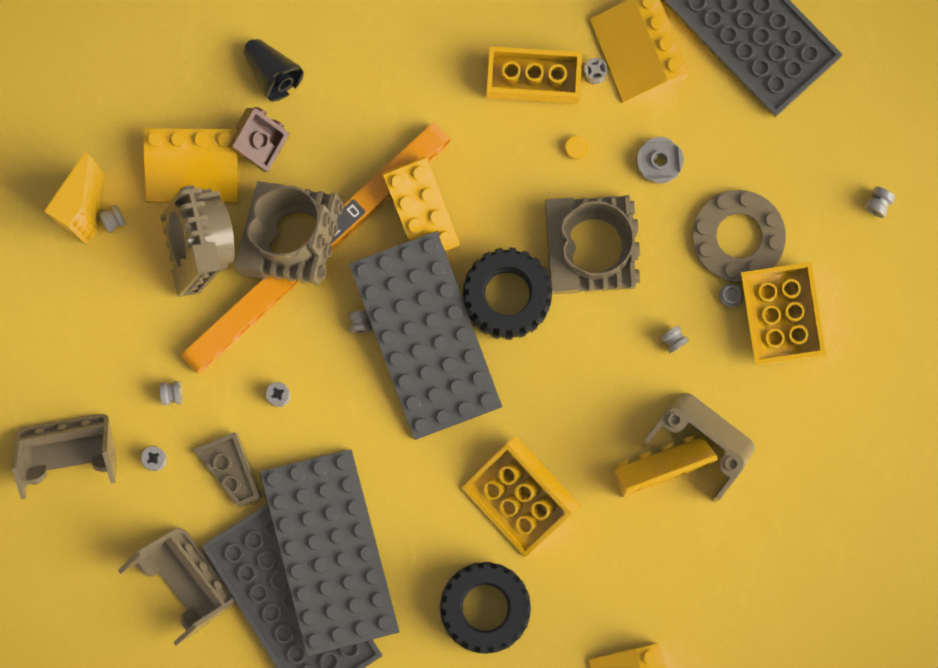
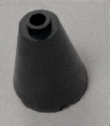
[243,39,304,102]

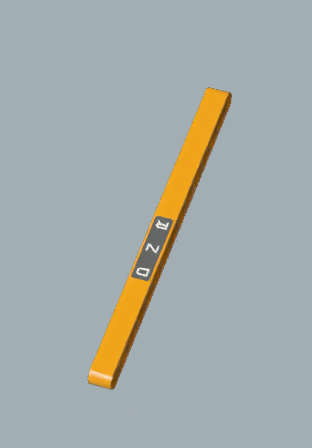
[181,123,451,374]

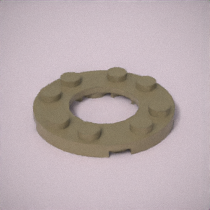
[692,190,786,283]

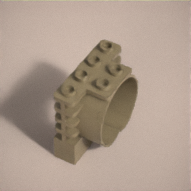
[234,181,343,286]
[160,185,235,297]
[545,195,640,295]

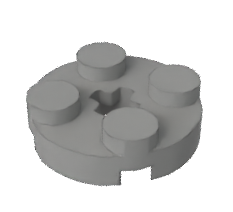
[637,137,684,184]

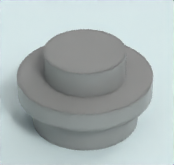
[719,284,743,307]

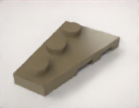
[193,432,262,507]

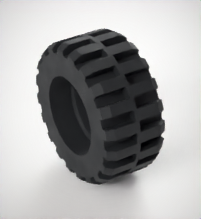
[463,247,552,340]
[440,562,531,654]

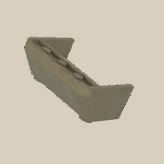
[641,393,754,502]
[12,414,116,499]
[118,528,235,646]

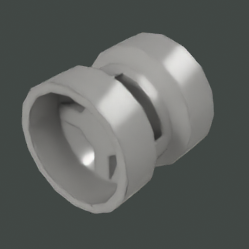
[864,186,896,218]

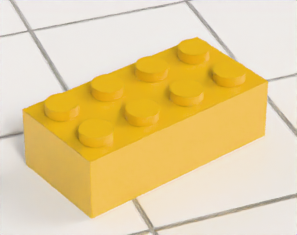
[486,46,582,104]
[381,156,460,251]

